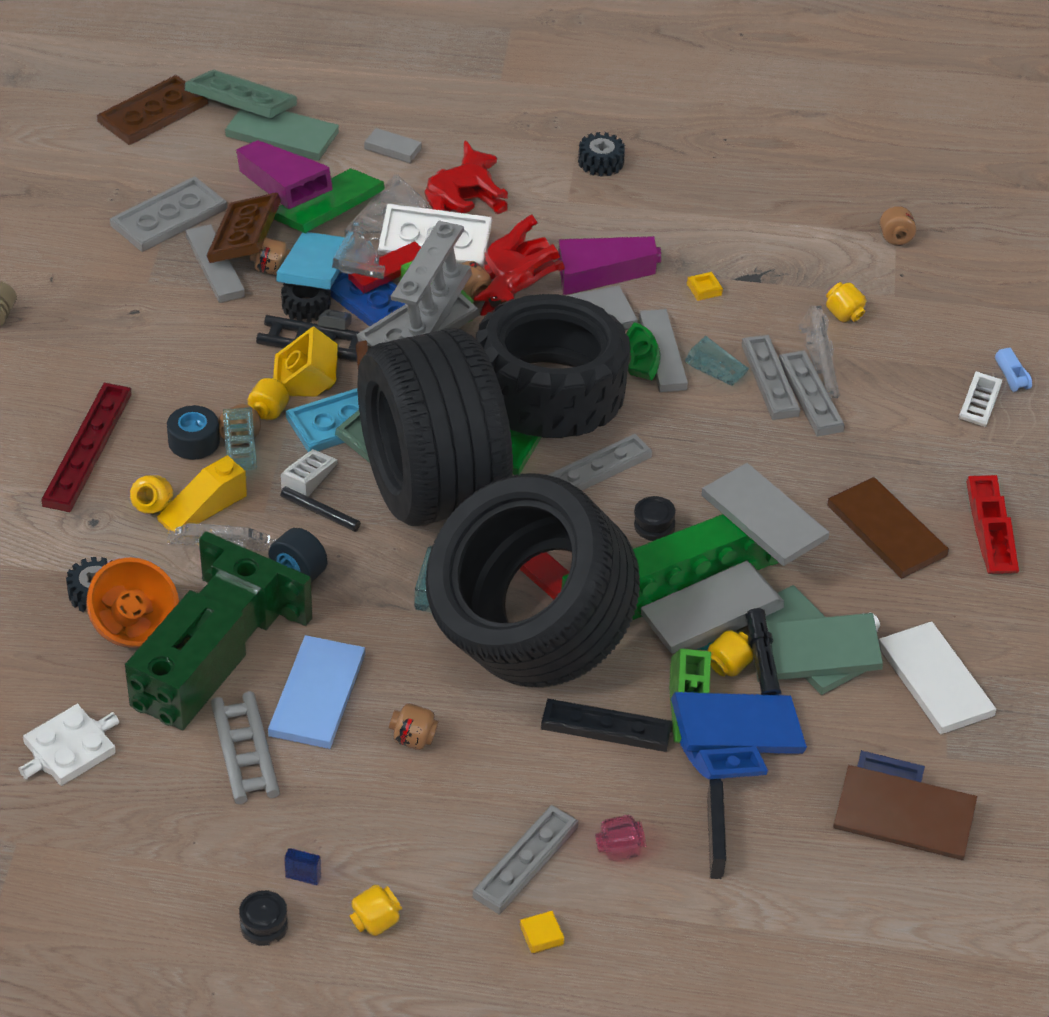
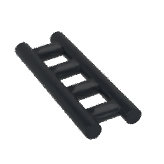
[256,315,360,362]

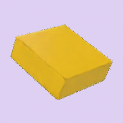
[687,272,723,301]
[520,911,564,954]

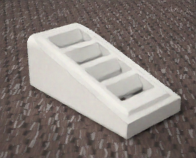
[959,372,1002,427]
[281,449,337,497]

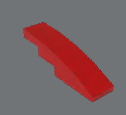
[966,475,1019,574]

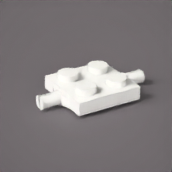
[19,703,119,786]

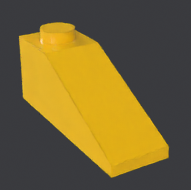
[157,455,247,537]

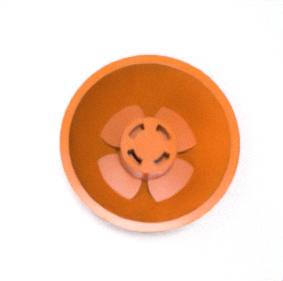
[86,557,179,648]

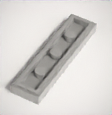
[186,224,245,303]
[639,309,688,392]
[741,335,800,420]
[779,350,845,437]
[548,434,652,491]
[472,805,578,915]

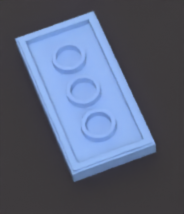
[268,635,365,749]

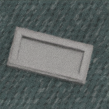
[364,128,421,163]

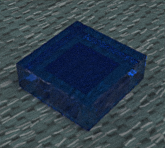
[284,848,321,886]

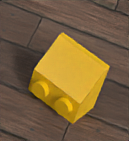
[273,326,338,397]

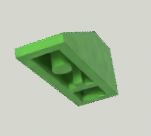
[669,648,711,743]

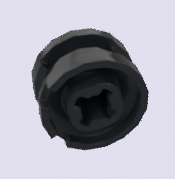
[634,496,676,541]
[239,890,288,946]

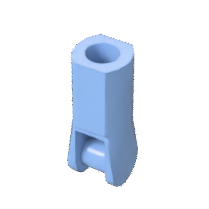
[995,347,1032,392]

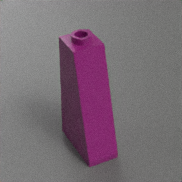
[236,140,333,209]
[558,236,661,295]

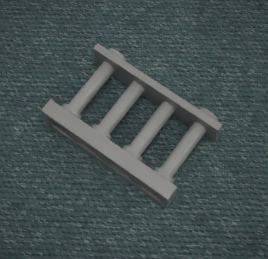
[391,220,472,339]

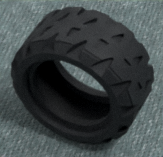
[476,294,630,438]

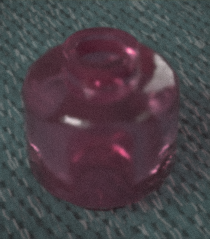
[595,815,646,861]

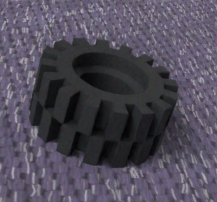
[281,283,331,322]

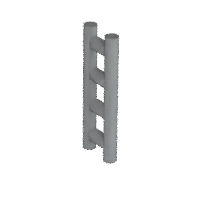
[211,691,280,804]

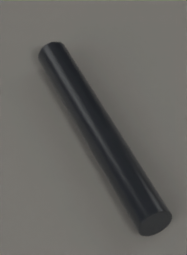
[280,486,361,532]

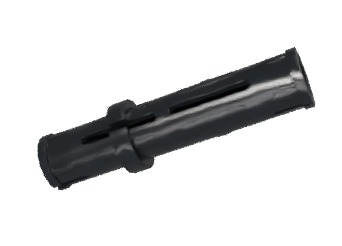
[745,608,781,695]

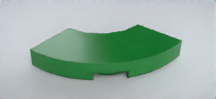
[626,322,660,381]

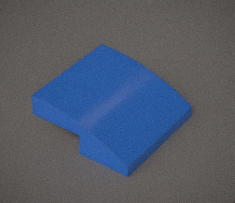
[680,739,768,779]

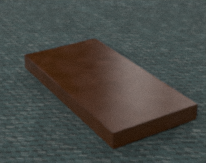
[97,75,208,145]
[206,193,281,263]
[827,477,949,579]
[833,765,978,860]

